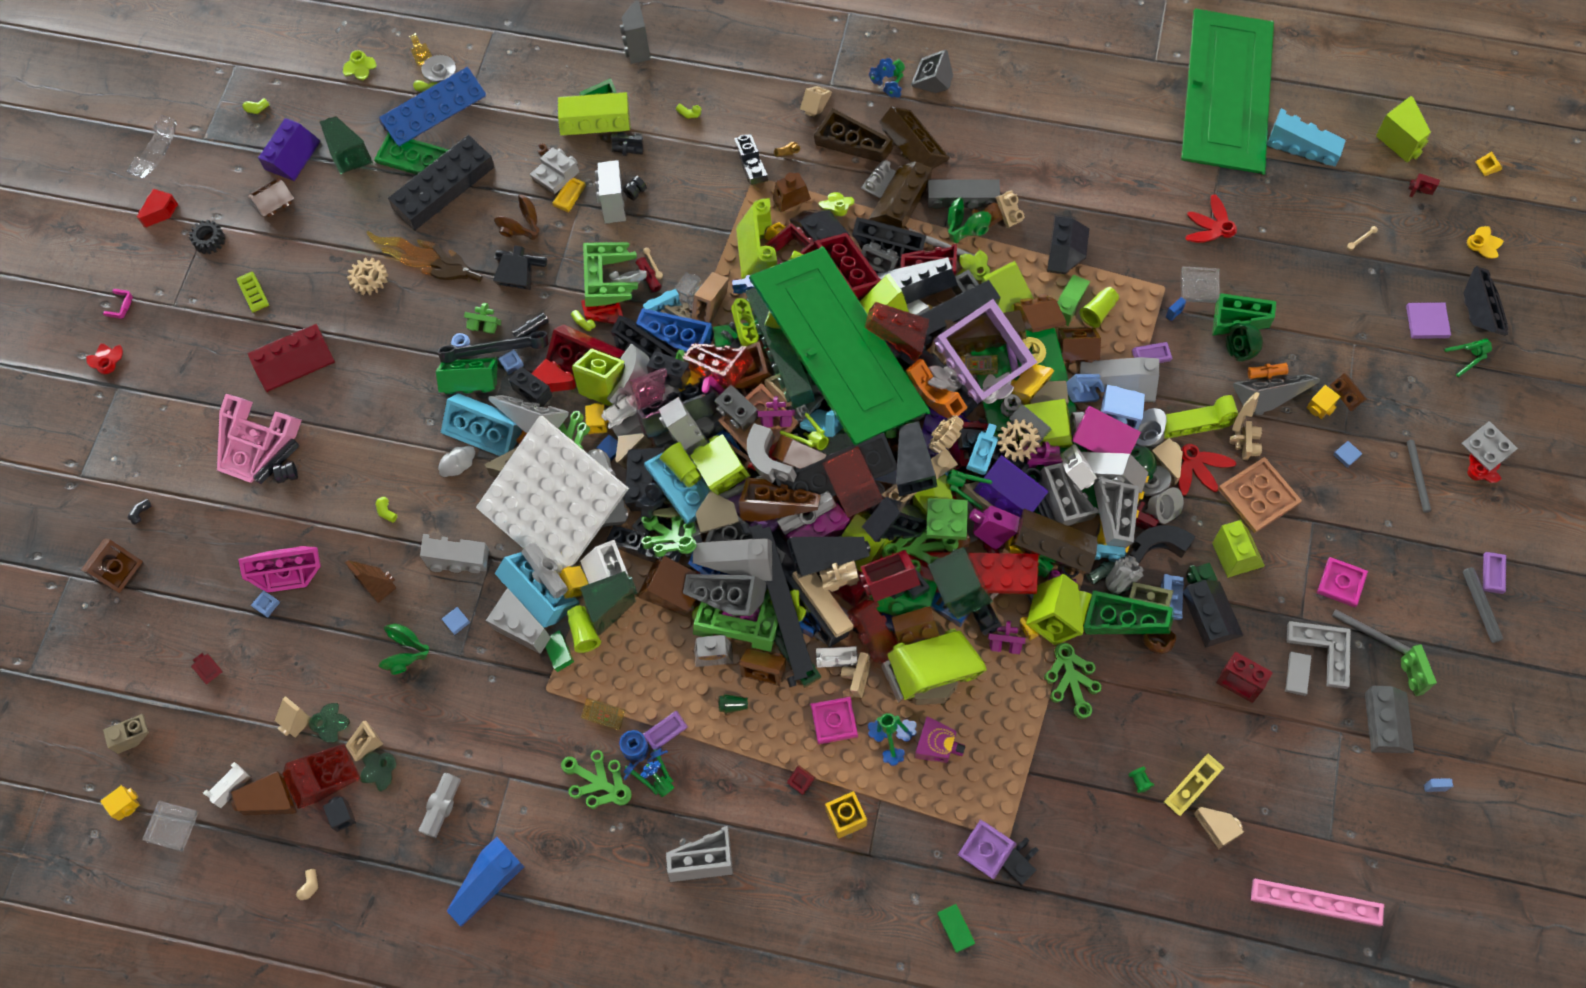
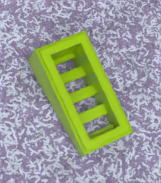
[237,272,269,313]

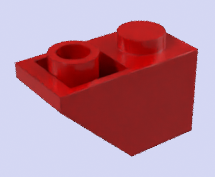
[137,189,178,228]
[532,359,576,392]

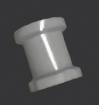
[1000,394,1021,417]

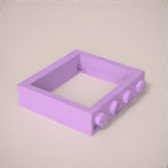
[933,299,1037,404]

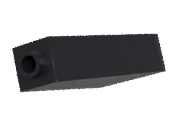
[896,421,938,497]
[787,537,871,579]

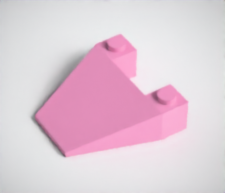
[217,394,302,483]

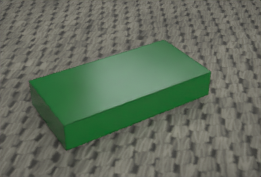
[545,630,574,672]
[937,904,975,953]

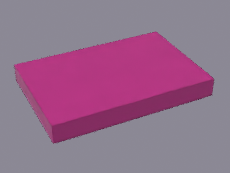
[1072,406,1141,454]

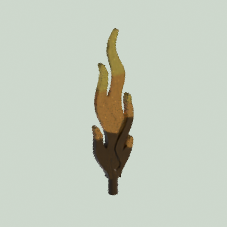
[367,231,483,282]

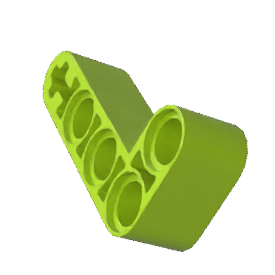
[1164,395,1238,439]

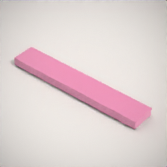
[1251,879,1384,927]

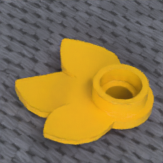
[1467,226,1504,259]

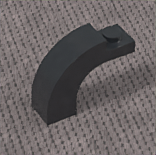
[1129,525,1196,563]

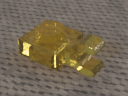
[410,34,432,66]

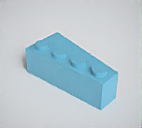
[1267,108,1346,167]

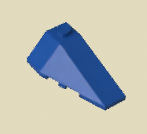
[636,308,714,356]
[447,837,524,927]

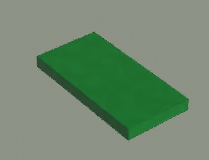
[374,132,449,175]

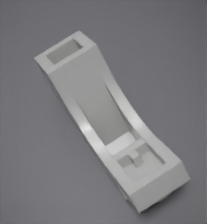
[607,344,650,408]
[747,423,797,483]

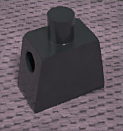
[493,246,532,290]

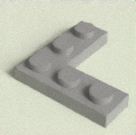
[1287,621,1350,689]

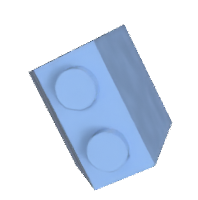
[1100,385,1145,430]

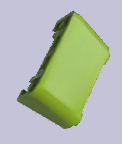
[736,198,777,279]
[887,628,987,700]

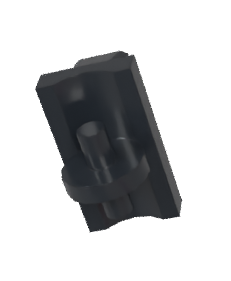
[611,132,644,157]
[636,483,668,518]
[972,599,1002,636]

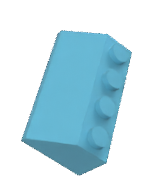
[441,393,522,456]
[495,552,580,628]

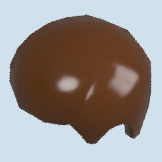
[1143,631,1176,654]

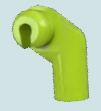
[413,80,438,93]
[242,98,270,114]
[676,104,701,119]
[571,310,596,331]
[375,497,397,523]

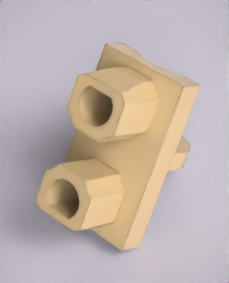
[996,190,1025,228]
[1230,421,1262,460]
[820,561,859,592]

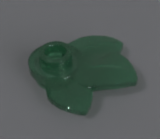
[309,703,350,743]
[360,752,396,792]

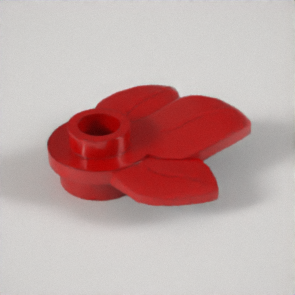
[86,343,123,374]
[1467,454,1502,483]

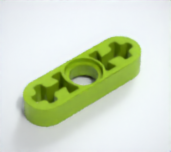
[731,298,759,347]

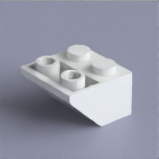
[580,540,630,596]

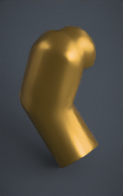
[774,142,800,157]

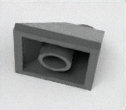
[911,49,953,93]

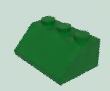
[436,357,498,394]
[867,578,939,616]

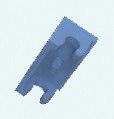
[1066,374,1105,402]
[1161,574,1184,620]

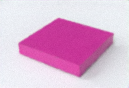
[1317,557,1368,608]
[811,697,858,745]

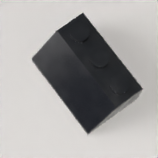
[1183,580,1243,648]

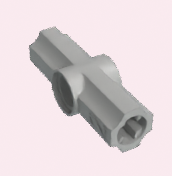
[776,491,836,535]
[522,543,568,599]
[419,773,461,838]

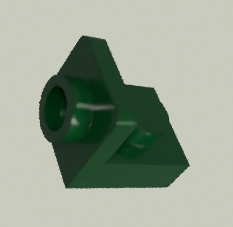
[1186,562,1218,584]

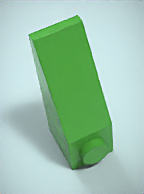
[1057,275,1090,326]

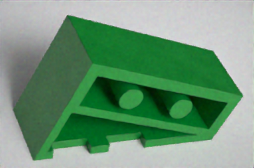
[1212,293,1276,336]

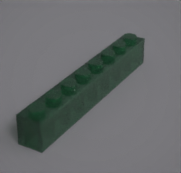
[745,287,815,409]

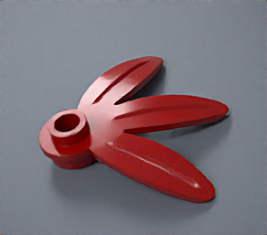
[1185,194,1237,243]
[1178,444,1236,496]

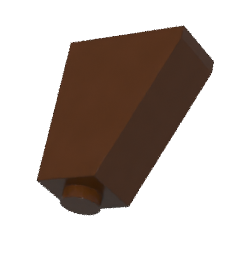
[231,771,297,815]

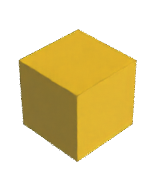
[825,791,867,839]

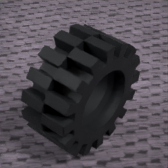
[189,220,226,254]

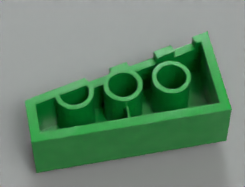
[1084,590,1174,634]

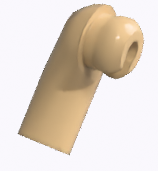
[296,869,318,900]

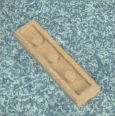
[792,571,854,638]

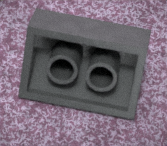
[620,0,651,64]
[1365,686,1414,753]

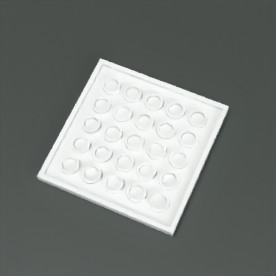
[476,416,629,575]

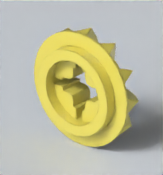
[1020,337,1046,364]

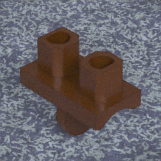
[1330,373,1367,411]

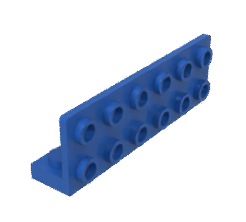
[379,66,486,146]

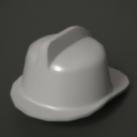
[1136,408,1167,451]
[1144,487,1184,524]

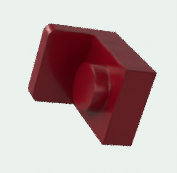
[1408,173,1440,197]
[1135,501,1159,530]
[191,653,223,684]

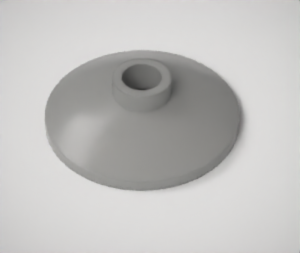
[422,55,456,82]
[1142,466,1171,496]

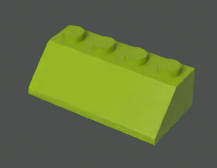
[558,92,631,135]

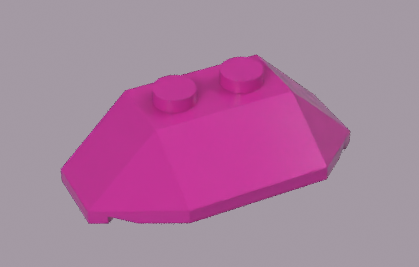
[238,546,321,593]

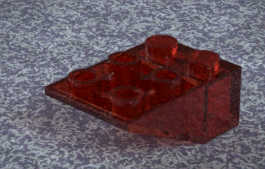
[823,446,884,518]
[282,743,360,809]

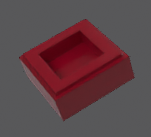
[786,765,816,795]

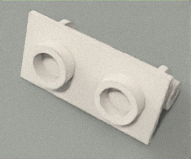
[601,395,640,429]
[816,646,857,668]

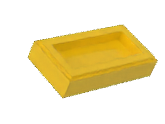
[553,178,586,213]

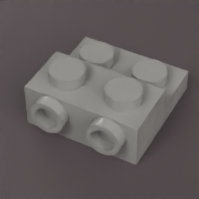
[530,147,579,194]

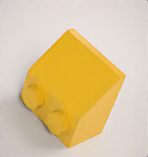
[1010,364,1054,405]

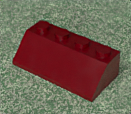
[815,233,881,301]
[247,323,335,392]
[546,325,625,375]

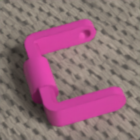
[103,289,133,319]
[702,376,725,395]

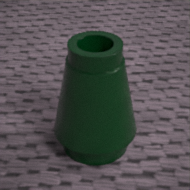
[718,694,748,714]

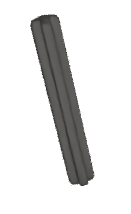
[1463,567,1503,643]

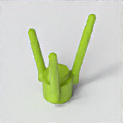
[780,413,829,450]

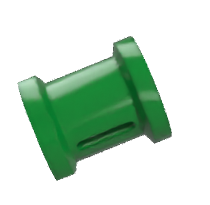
[1128,767,1155,793]

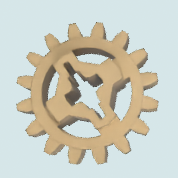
[347,258,388,295]
[928,415,964,454]
[997,419,1041,462]

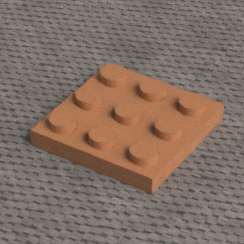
[718,383,799,453]
[1218,457,1302,533]

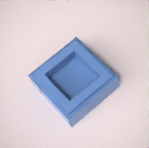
[498,350,524,375]
[1333,441,1362,468]
[251,590,280,618]
[442,607,470,635]
[1424,778,1453,792]

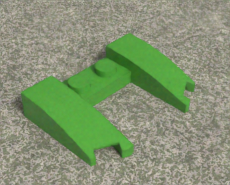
[583,242,638,307]
[693,594,778,652]

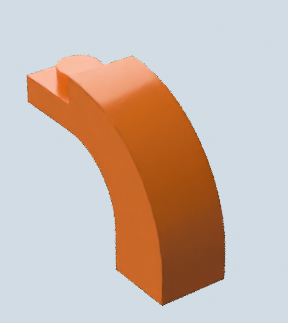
[906,359,967,418]

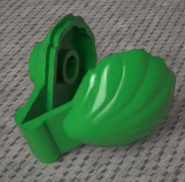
[948,197,991,243]
[378,624,429,675]

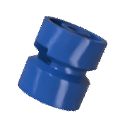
[619,730,649,763]

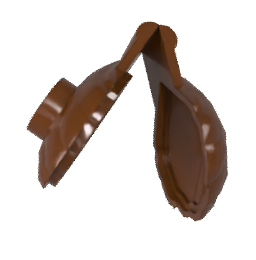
[494,195,539,240]

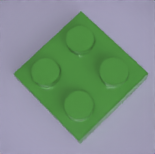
[926,498,968,540]
[1401,644,1437,696]

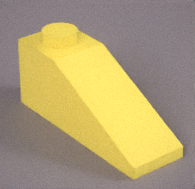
[1164,753,1224,816]

